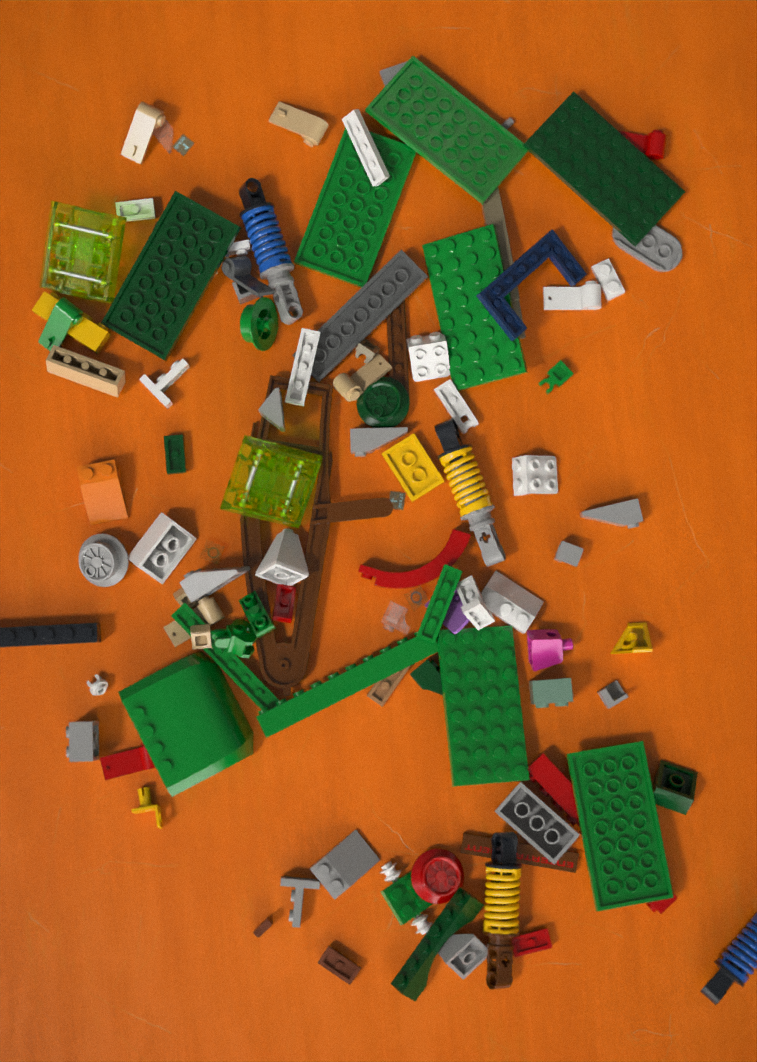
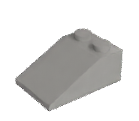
[179,566,251,602]
[310,829,380,900]

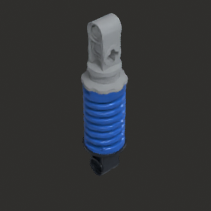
[239,178,303,325]
[700,912,757,1005]

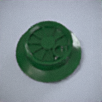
[356,377,410,428]

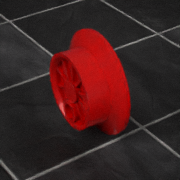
[411,849,464,904]

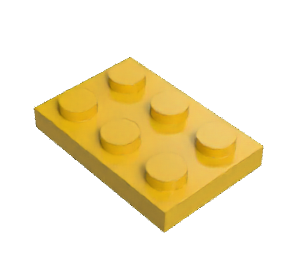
[382,433,445,502]

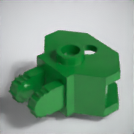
[211,619,257,658]

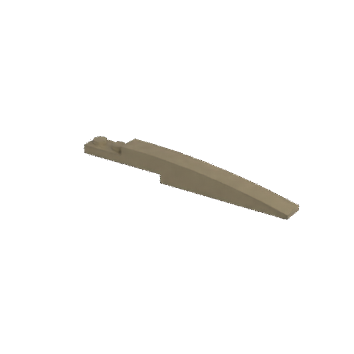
[481,188,526,339]

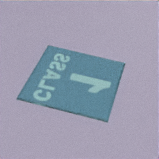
[173,134,194,156]
[389,491,405,510]

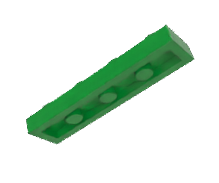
[416,564,463,644]

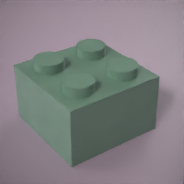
[529,678,573,708]

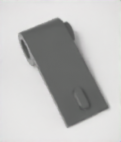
[222,256,275,298]

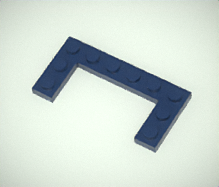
[476,229,586,341]

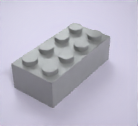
[495,782,580,864]

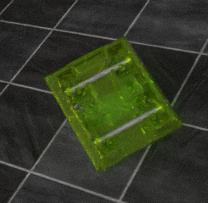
[39,200,127,304]
[220,435,323,528]

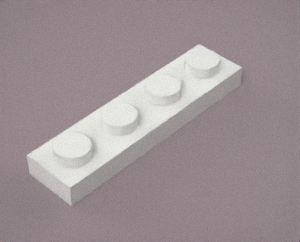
[342,109,390,187]
[285,328,321,407]

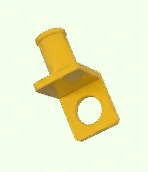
[131,787,163,829]

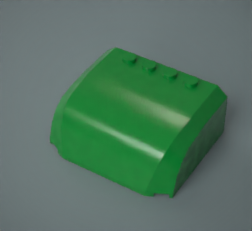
[118,651,254,797]

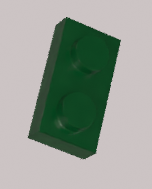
[164,434,187,475]

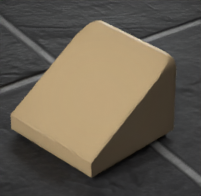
[173,587,199,609]
[190,624,212,650]

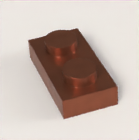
[318,945,361,985]

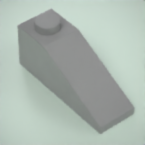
[350,427,408,457]
[580,498,644,529]

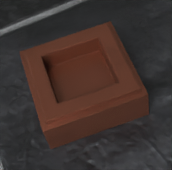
[253,917,273,938]

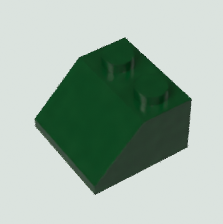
[652,760,698,815]

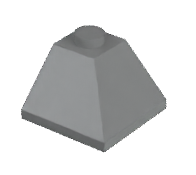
[438,934,488,979]

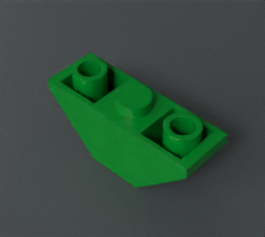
[239,591,276,638]

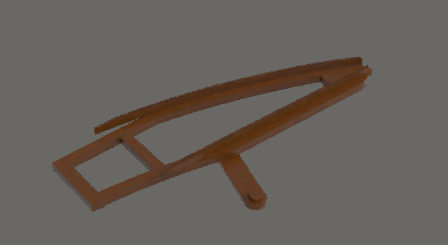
[240,375,393,696]

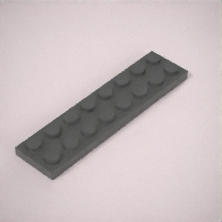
[292,250,428,383]

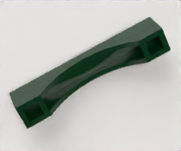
[410,659,443,696]
[391,887,484,1001]

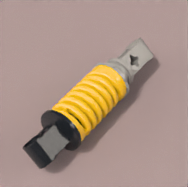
[435,418,506,567]

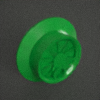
[240,297,278,351]

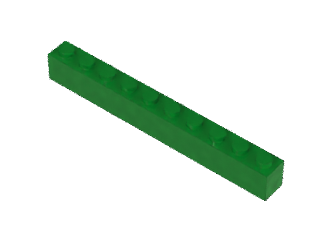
[256,632,438,738]

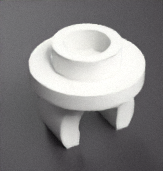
[87,674,108,696]

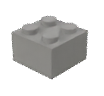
[66,721,99,762]

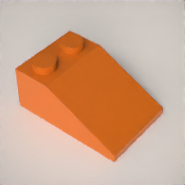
[77,459,128,525]

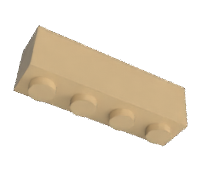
[46,345,125,397]

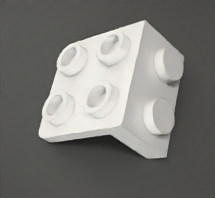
[407,332,450,382]
[512,455,558,496]

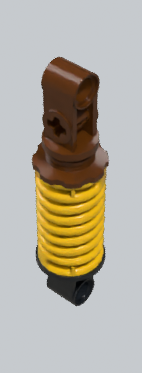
[482,832,522,990]

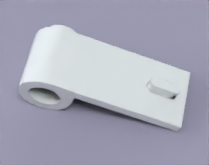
[543,281,602,310]

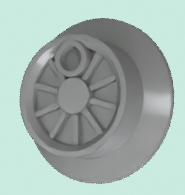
[78,533,129,587]

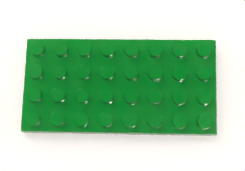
[365,56,529,205]
[294,127,417,288]
[422,224,528,391]
[437,626,529,787]
[566,741,674,912]

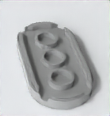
[612,225,682,272]

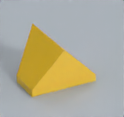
[610,622,652,654]

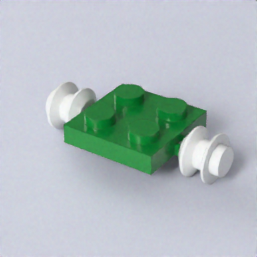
[380,861,433,935]

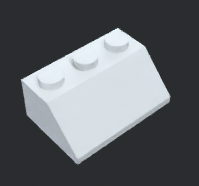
[128,512,197,585]
[481,571,544,634]

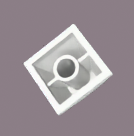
[255,529,309,586]

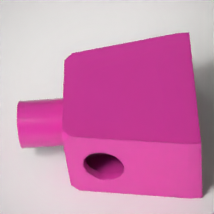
[527,629,573,671]

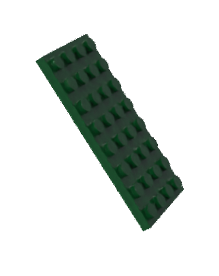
[523,91,685,247]
[101,191,241,361]

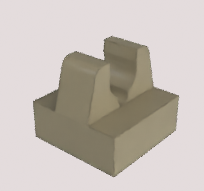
[355,339,380,364]

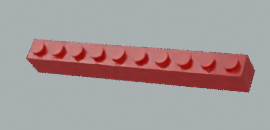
[528,753,678,914]

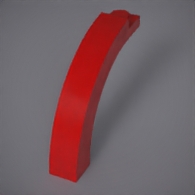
[358,529,471,589]

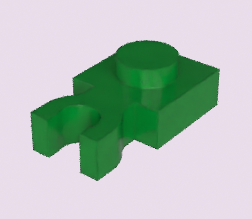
[538,360,574,395]

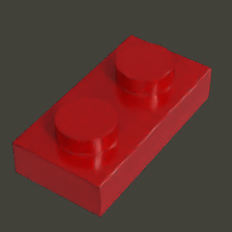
[272,584,296,623]
[513,928,553,957]

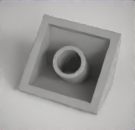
[258,388,286,432]

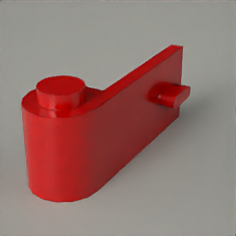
[617,130,667,160]
[100,743,156,780]

